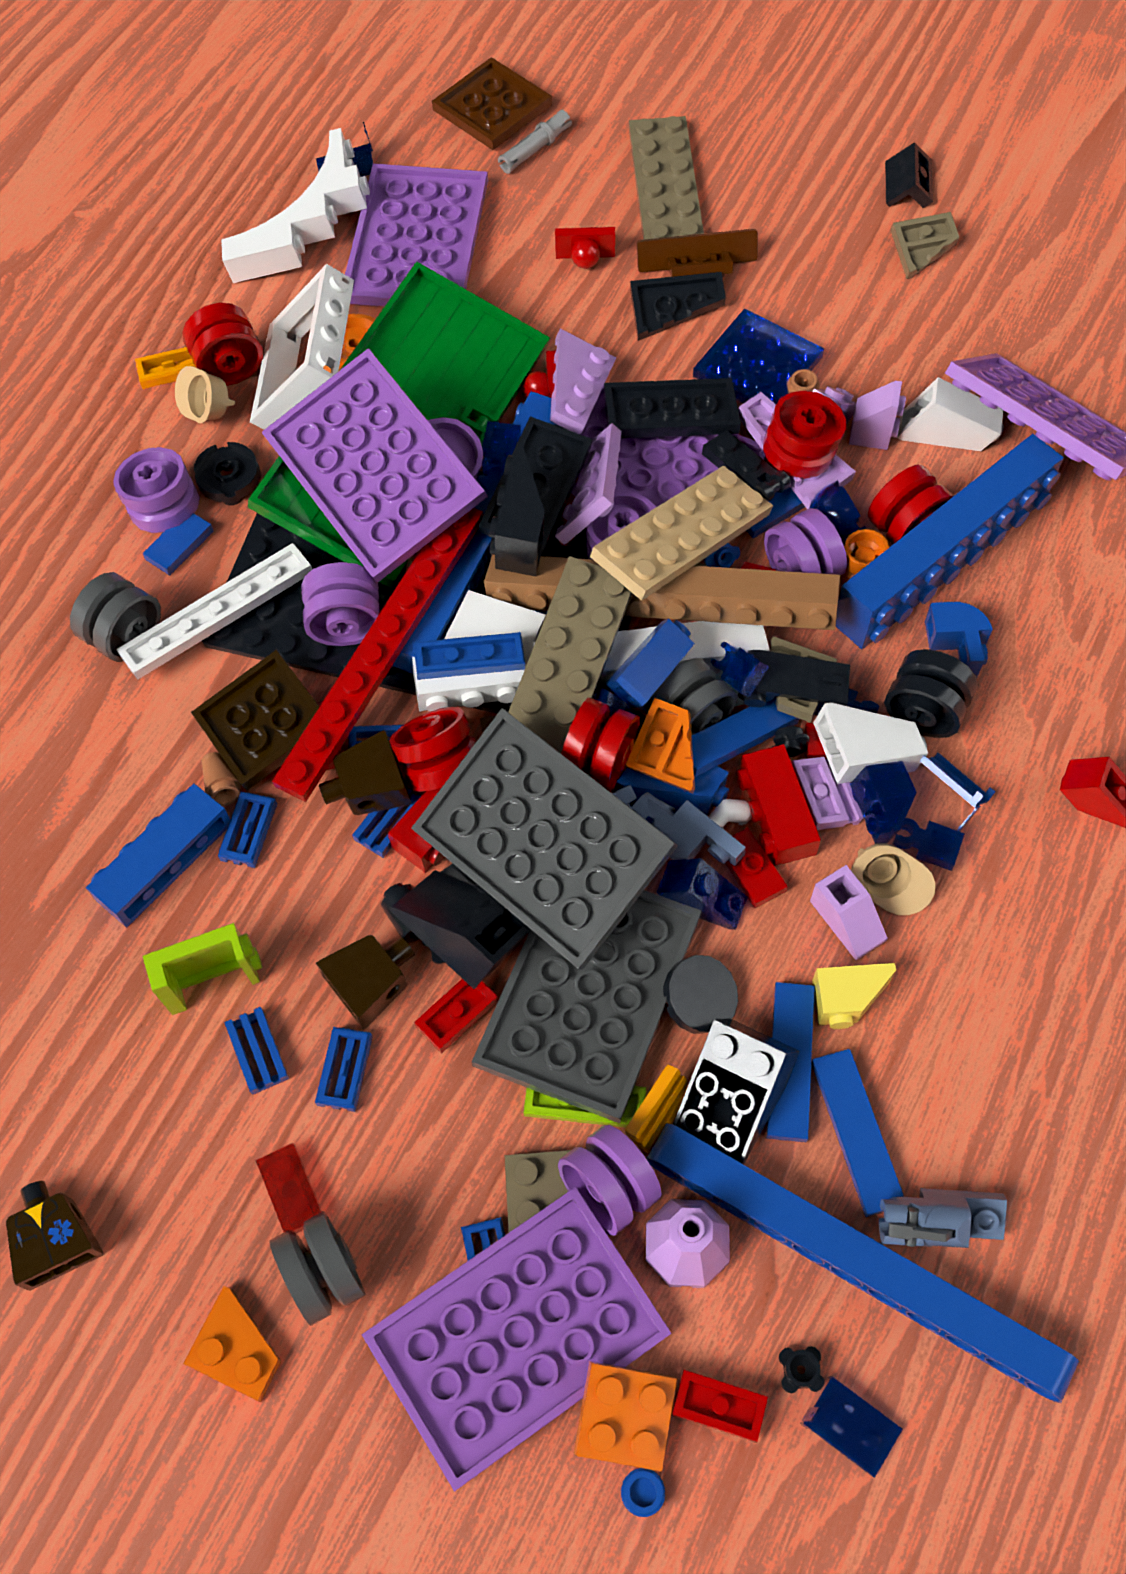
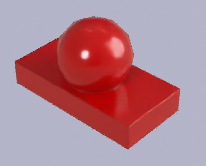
[555,227,615,269]
[523,350,556,398]

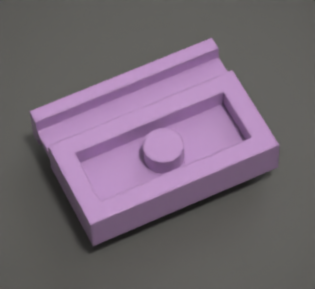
[791,757,864,830]

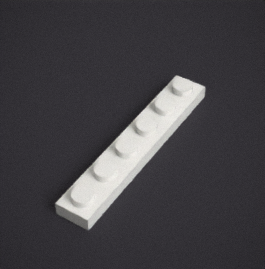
[117,543,312,680]

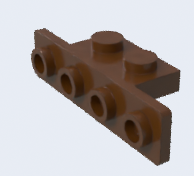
[637,229,758,278]

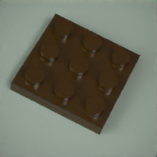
[191,650,319,791]

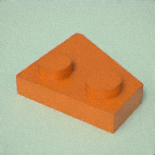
[626,698,695,794]
[183,1286,281,1402]

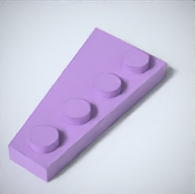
[550,328,616,435]
[738,392,856,509]
[555,423,622,545]

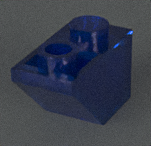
[850,761,917,844]
[656,858,748,930]

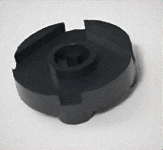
[194,442,261,506]

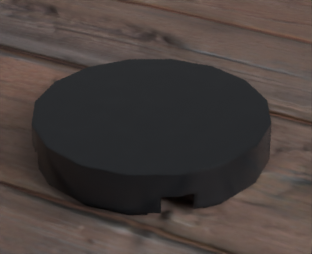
[663,955,738,1034]

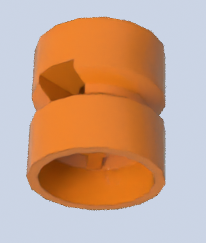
[840,529,889,585]

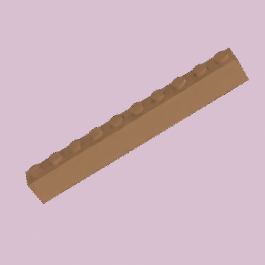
[484,555,840,630]

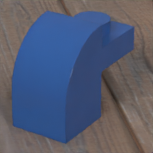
[925,602,993,678]

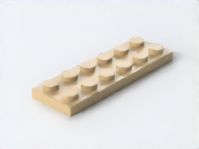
[590,466,773,601]

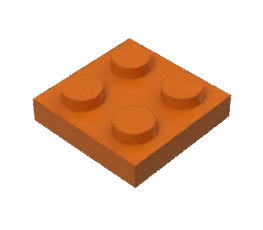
[574,1361,677,1472]

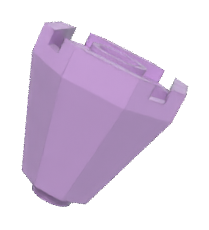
[645,1199,730,1288]

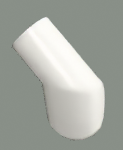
[709,799,752,828]

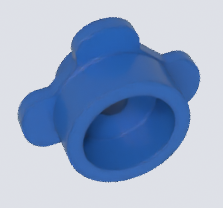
[704,543,740,568]

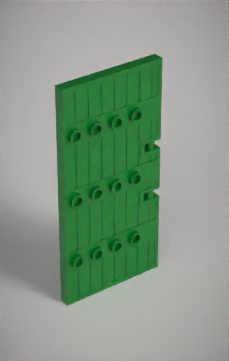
[248,261,550,589]

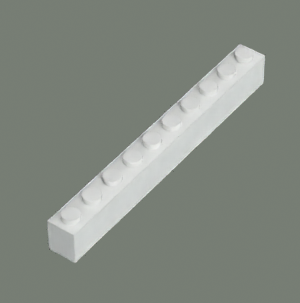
[412,621,770,711]

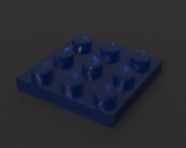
[693,308,824,404]

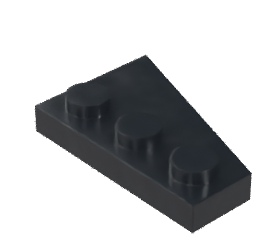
[630,272,726,341]

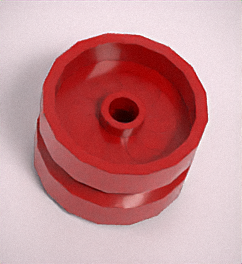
[182,302,263,386]
[763,390,846,479]
[867,464,954,544]
[561,697,640,792]
[389,707,477,792]

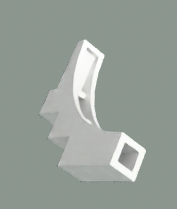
[221,128,370,283]

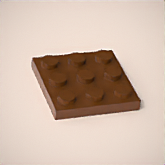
[432,57,552,150]

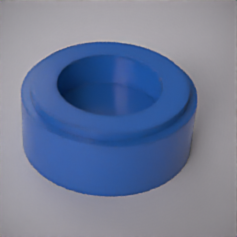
[621,1468,665,1517]

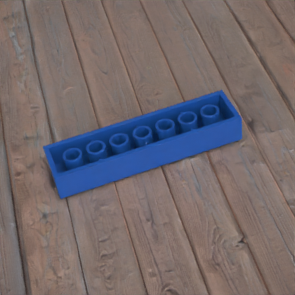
[836,433,1064,649]

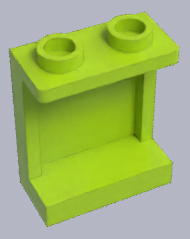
[143,923,263,1015]

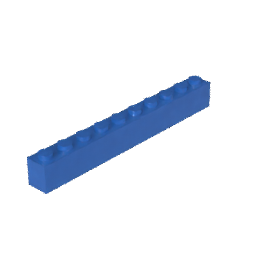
[392,391,563,674]

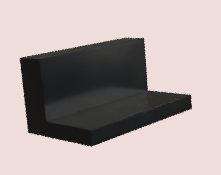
[885,142,933,208]

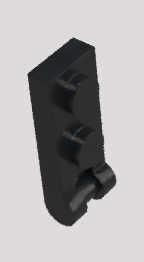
[702,430,791,502]

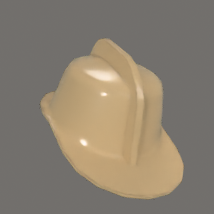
[175,366,235,424]
[851,843,936,915]

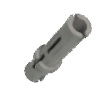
[498,110,572,174]

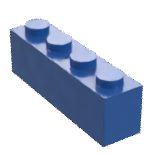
[85,783,231,928]

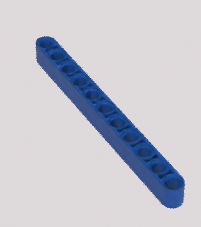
[646,1123,1079,1403]

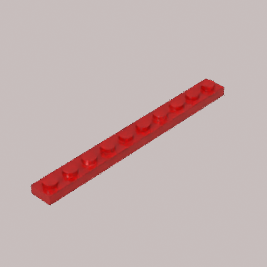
[272,508,484,802]

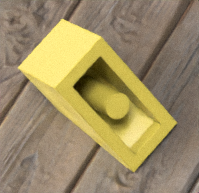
[812,963,896,1029]

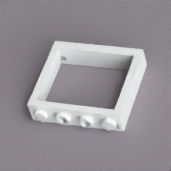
[250,264,354,430]

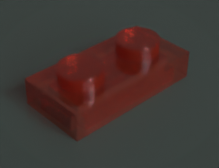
[255,1143,322,1234]

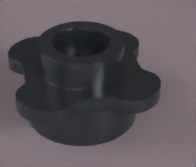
[772,726,809,757]
[778,1346,824,1393]

